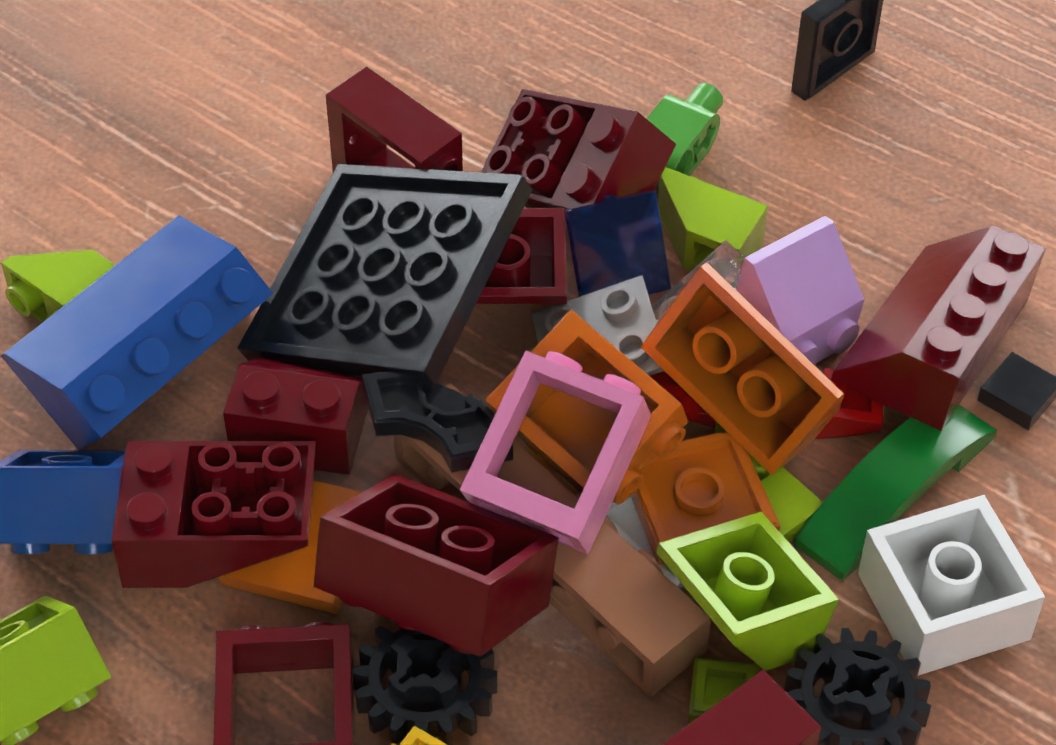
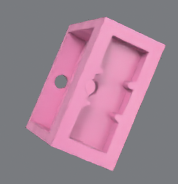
[460,350,651,555]

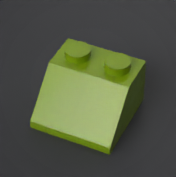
[656,512,839,671]
[0,595,111,745]

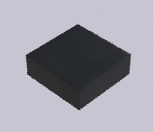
[977,352,1056,430]

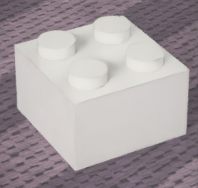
[858,495,1045,676]

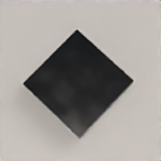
[791,0,883,101]

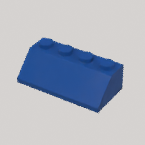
[1,215,274,450]

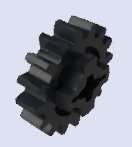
[352,626,498,745]
[784,628,931,745]

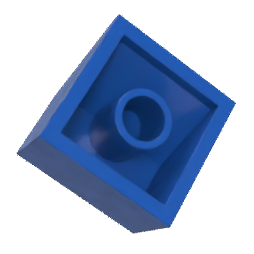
[0,450,126,554]

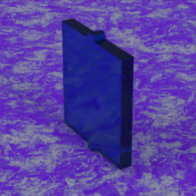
[564,190,671,297]

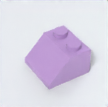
[736,216,864,365]

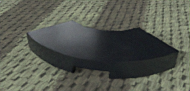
[362,372,513,473]

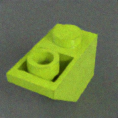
[657,167,768,289]
[1,250,115,323]

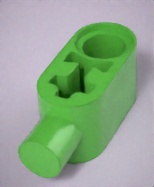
[646,83,723,188]

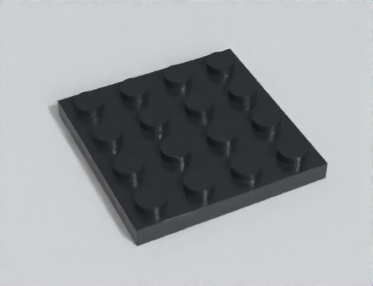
[237,164,532,386]

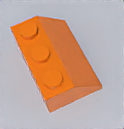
[640,262,844,476]

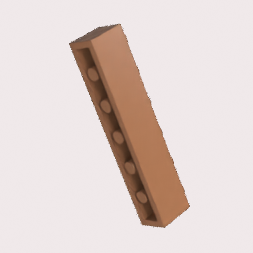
[394,383,711,698]

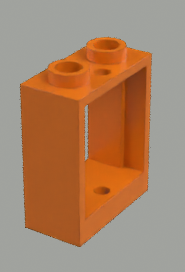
[485,309,688,505]

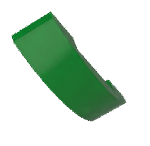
[794,405,997,582]

